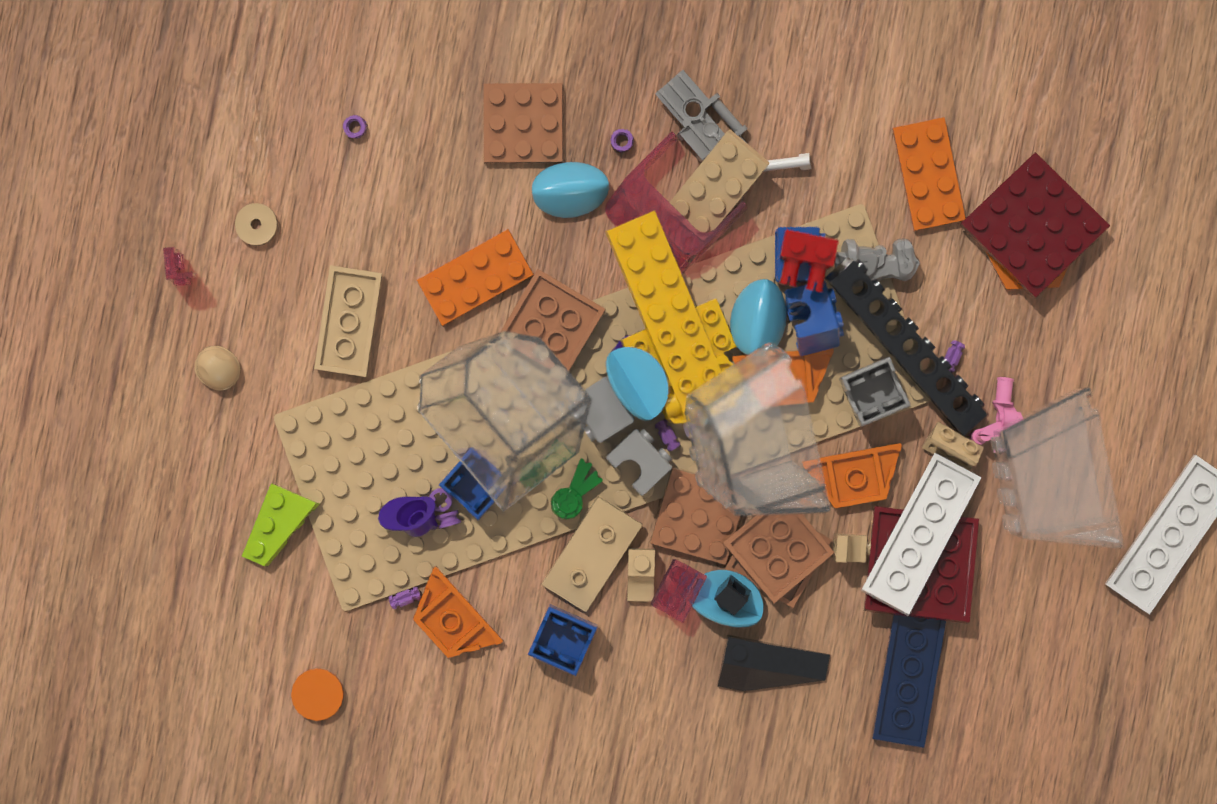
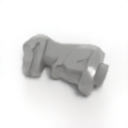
[835,238,920,287]

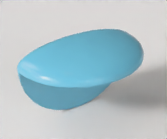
[532,162,609,218]
[730,279,787,357]
[606,347,669,421]
[687,570,764,627]

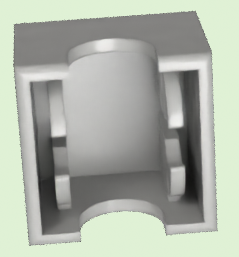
[839,357,911,427]
[569,377,634,443]
[606,428,673,495]

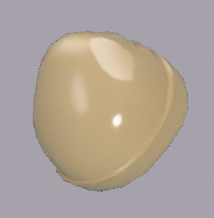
[195,346,241,391]

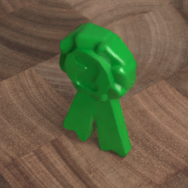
[551,458,603,520]

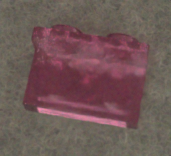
[163,247,197,286]
[651,559,707,623]

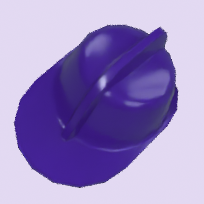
[378,496,438,537]

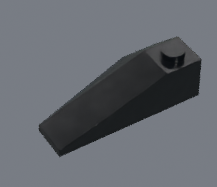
[717,635,830,691]

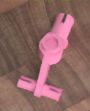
[968,377,1022,445]

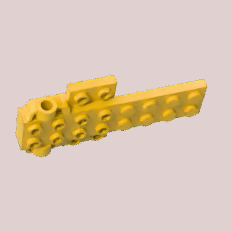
[605,211,743,427]

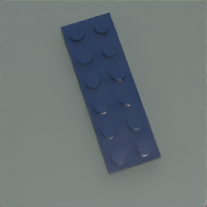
[872,615,946,748]

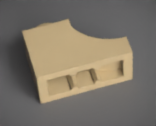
[832,533,871,563]
[627,548,655,602]

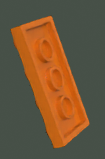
[892,117,966,231]
[417,229,534,326]

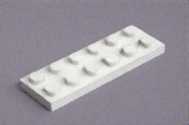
[861,453,982,616]
[1105,455,1217,615]

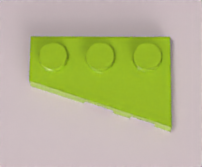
[242,484,320,567]

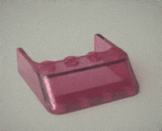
[605,132,748,275]

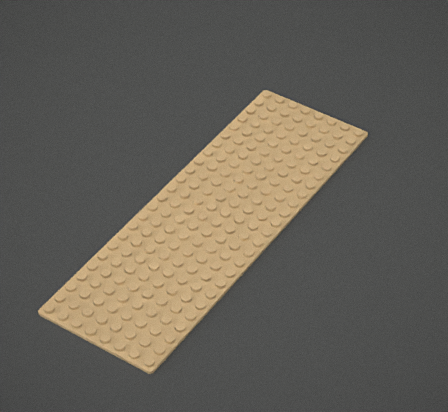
[274,204,931,611]

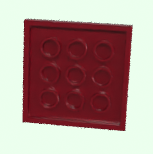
[960,152,1110,299]
[864,506,979,624]

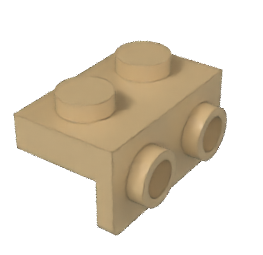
[922,422,984,471]

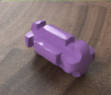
[945,340,965,373]
[655,419,680,451]
[389,587,421,609]

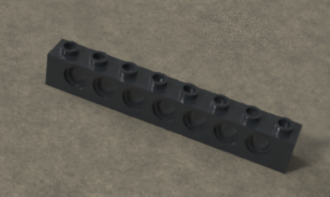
[825,257,987,436]

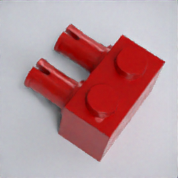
[779,229,839,292]

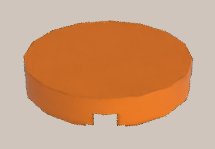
[291,668,344,721]

